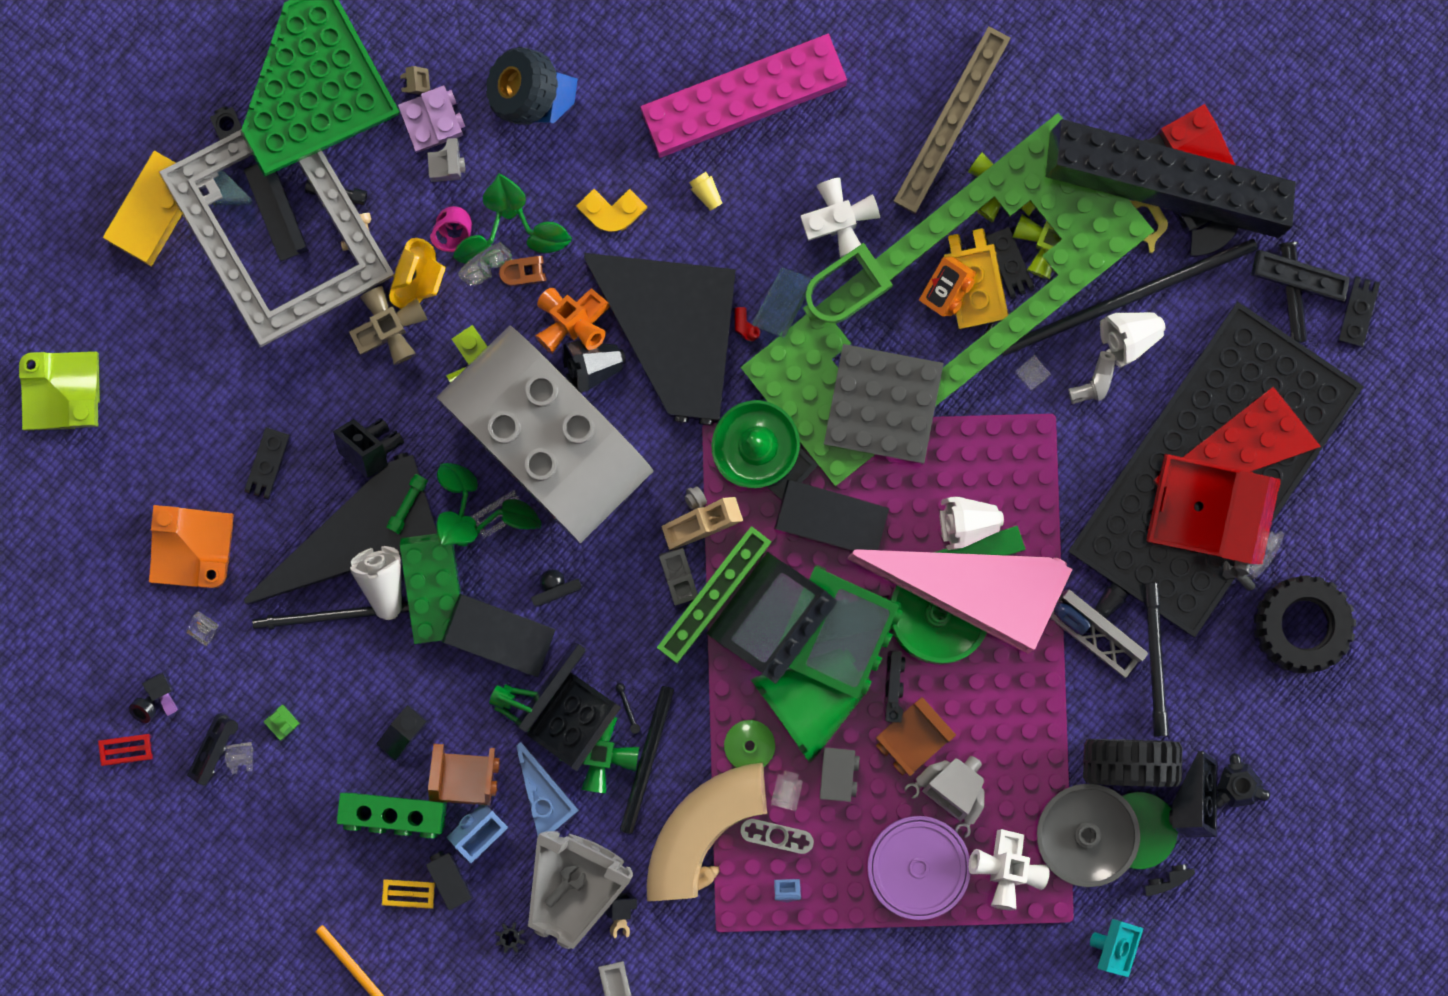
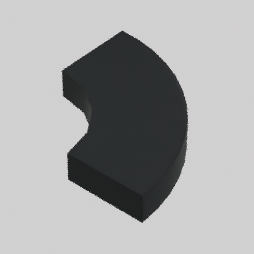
[1190,221,1238,257]

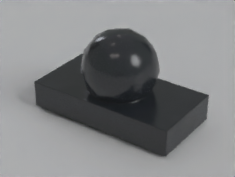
[531,569,582,607]

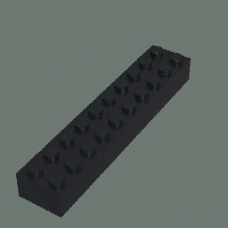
[1045,119,1296,238]

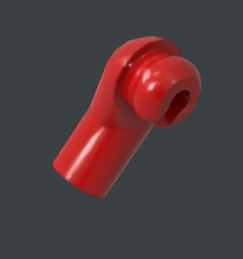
[734,307,761,341]

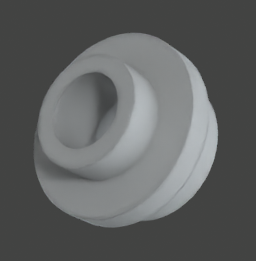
[684,487,707,509]

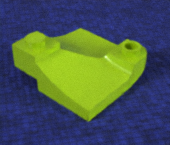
[19,352,100,431]

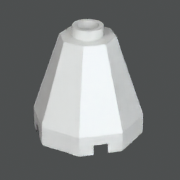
[1100,313,1165,367]
[939,497,1004,550]

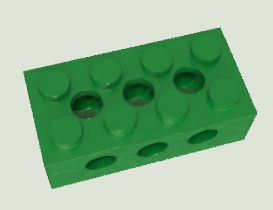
[337,792,447,838]

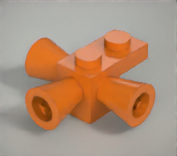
[535,288,610,354]

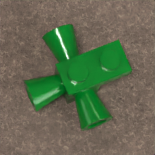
[560,717,639,793]

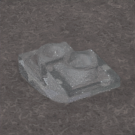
[458,242,513,286]
[1247,531,1284,580]

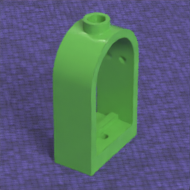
[803,243,893,323]

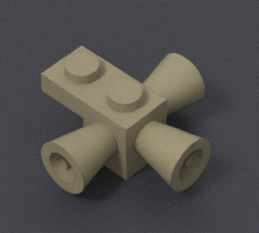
[349,286,428,365]

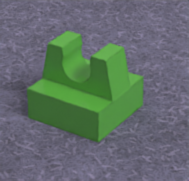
[263,705,300,741]

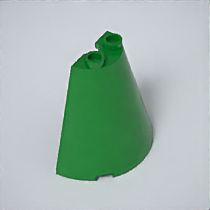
[751,648,870,763]

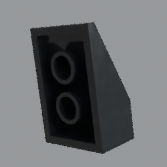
[1169,751,1218,838]

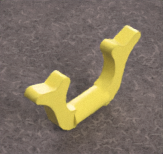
[1130,200,1168,253]

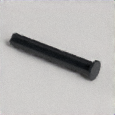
[1278,242,1307,343]

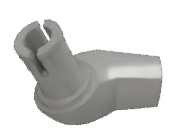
[1068,351,1116,404]

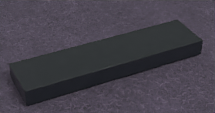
[1251,250,1350,303]
[514,642,586,732]

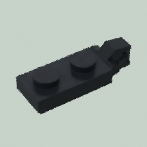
[884,651,905,722]

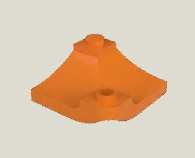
[149,505,234,588]

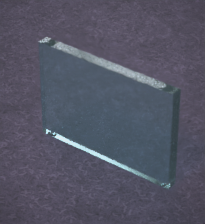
[752,267,813,338]

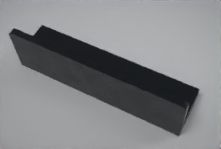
[244,164,309,261]

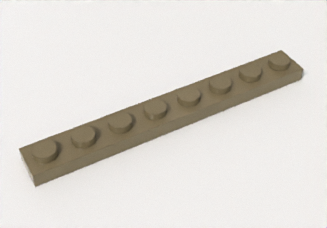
[893,26,1011,214]

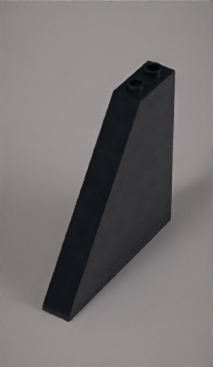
[584,253,736,426]

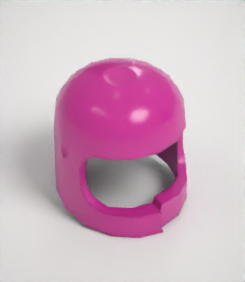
[430,206,472,252]

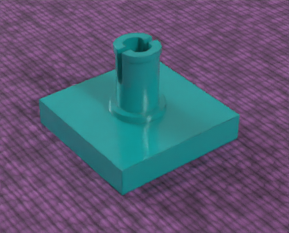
[1090,919,1144,977]

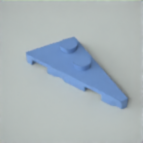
[516,742,579,836]

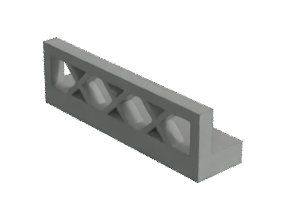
[1050,590,1148,678]

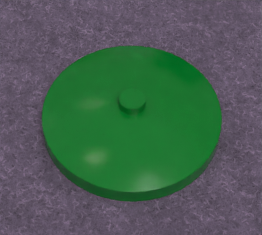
[888,585,987,665]

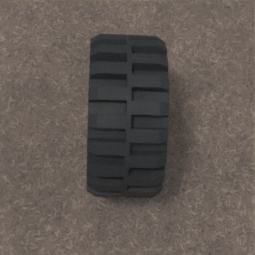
[1254,575,1356,674]
[1083,739,1183,787]

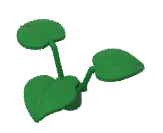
[454,173,572,266]
[436,463,542,547]

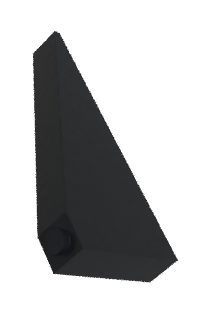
[244,452,437,605]

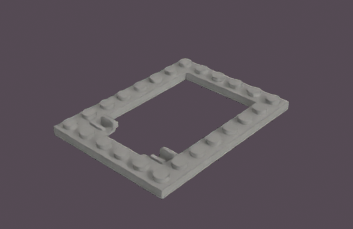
[159,130,394,348]

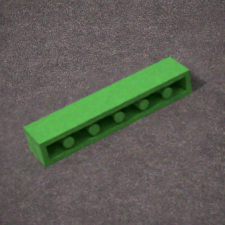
[657,526,771,664]

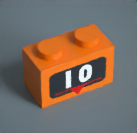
[919,257,977,316]

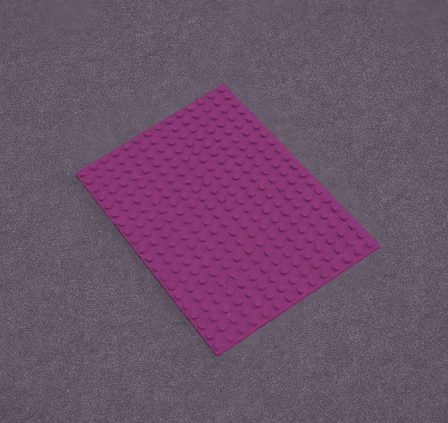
[702,414,1074,932]

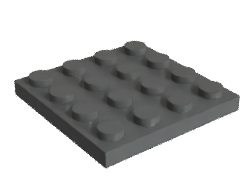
[824,344,944,464]

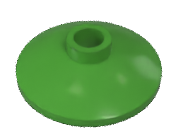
[724,720,775,767]

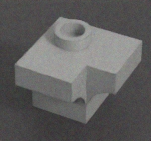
[428,138,465,182]

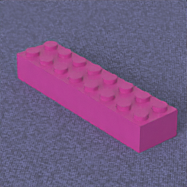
[641,33,847,158]

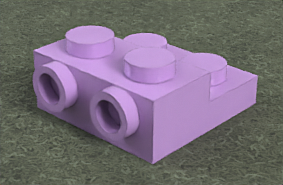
[398,86,465,153]

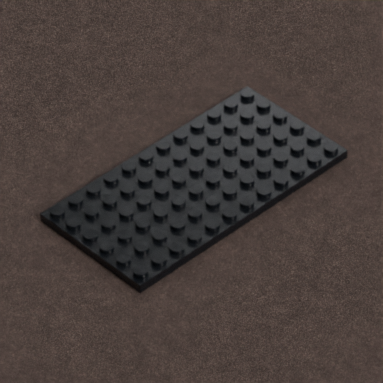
[1067,301,1364,638]

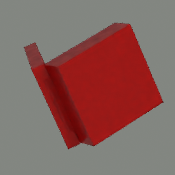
[1146,454,1281,564]

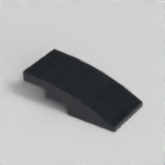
[774,480,889,551]
[442,594,556,677]

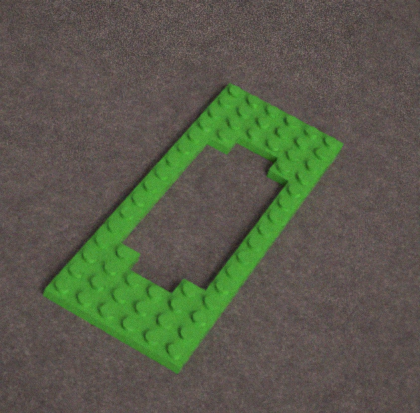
[740,113,1154,486]

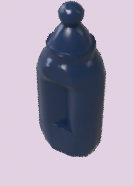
[1054,602,1092,635]

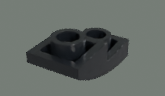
[1142,864,1195,896]

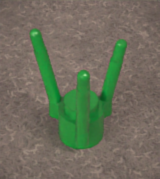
[489,684,554,732]

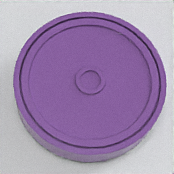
[867,816,970,920]

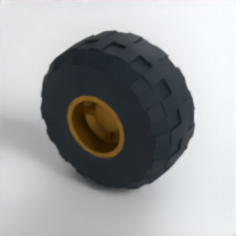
[486,47,558,125]

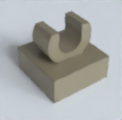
[400,66,430,95]

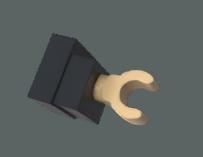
[606,893,637,938]

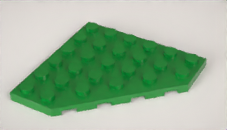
[241,0,400,177]

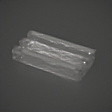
[471,490,520,538]

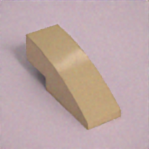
[661,497,743,550]

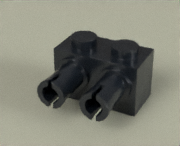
[333,418,404,478]

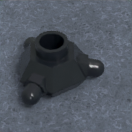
[1216,753,1270,808]

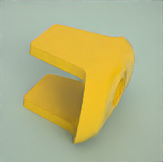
[389,238,445,309]

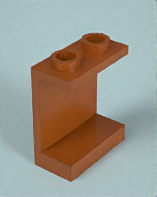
[875,697,956,776]
[428,744,500,805]

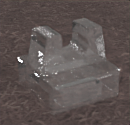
[225,742,253,774]

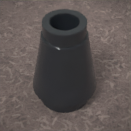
[1094,582,1129,618]

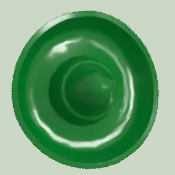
[711,400,800,488]

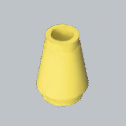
[689,172,722,211]

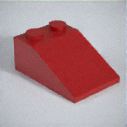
[1157,104,1235,165]

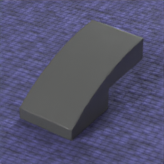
[658,547,698,605]

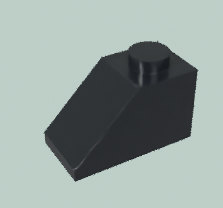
[377,705,429,761]

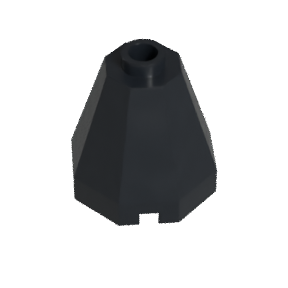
[562,341,626,393]

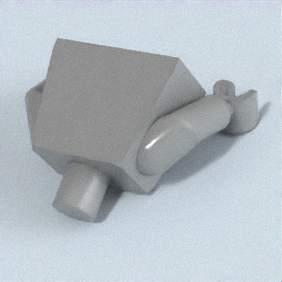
[904,756,985,838]

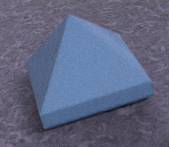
[774,879,801,903]

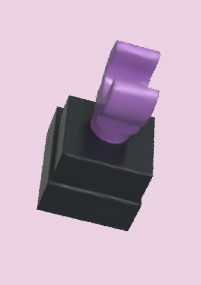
[142,671,178,716]

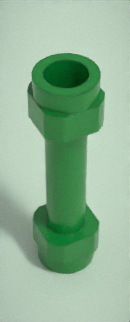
[386,474,428,534]

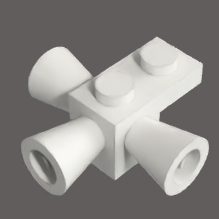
[800,178,880,258]
[968,829,1049,910]

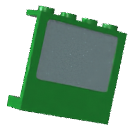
[782,565,903,699]

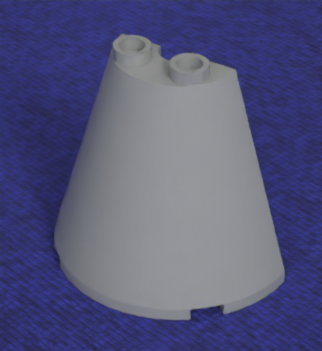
[528,831,633,949]

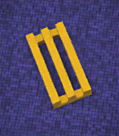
[382,879,435,909]

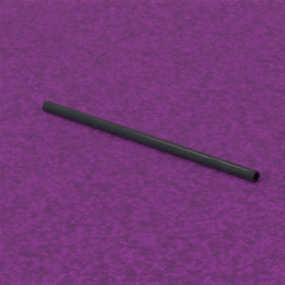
[1002,238,1258,357]

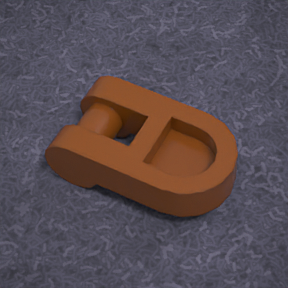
[499,256,546,286]

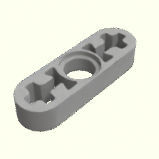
[740,819,814,854]

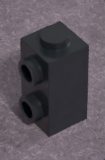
[426,851,474,911]

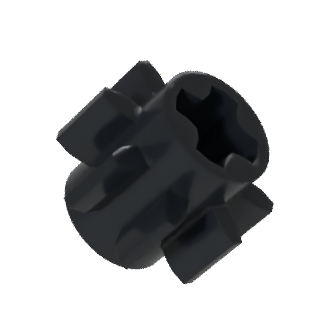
[495,922,526,953]

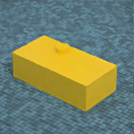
[103,151,182,267]

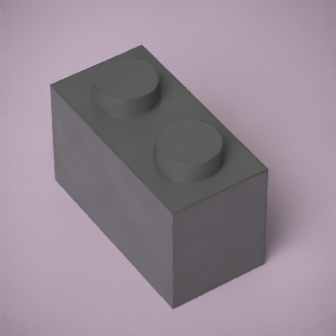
[819,748,860,802]

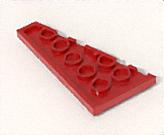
[1153,387,1321,487]

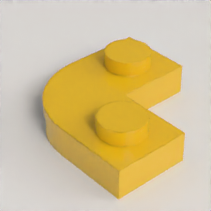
[576,189,647,232]

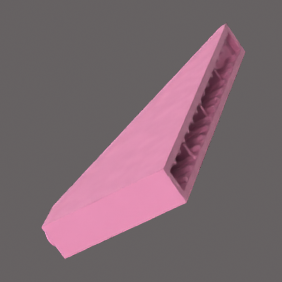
[848,550,1072,654]

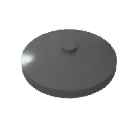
[1036,784,1140,887]

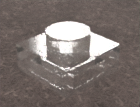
[1015,355,1051,391]
[186,611,219,647]

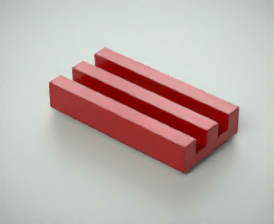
[98,734,153,766]

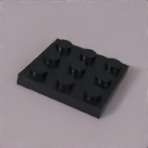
[527,672,621,771]

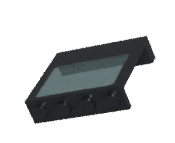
[706,552,838,684]

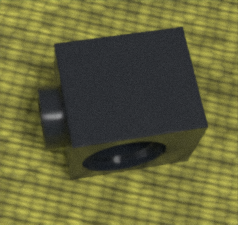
[210,106,242,140]

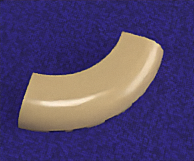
[647,763,767,901]

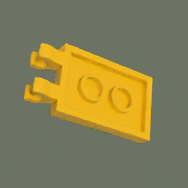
[944,228,1009,329]

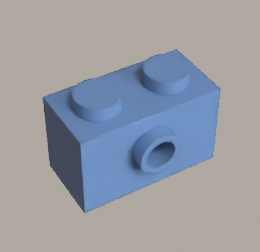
[446,805,508,863]

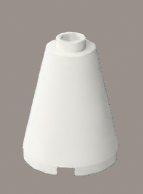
[350,546,402,620]

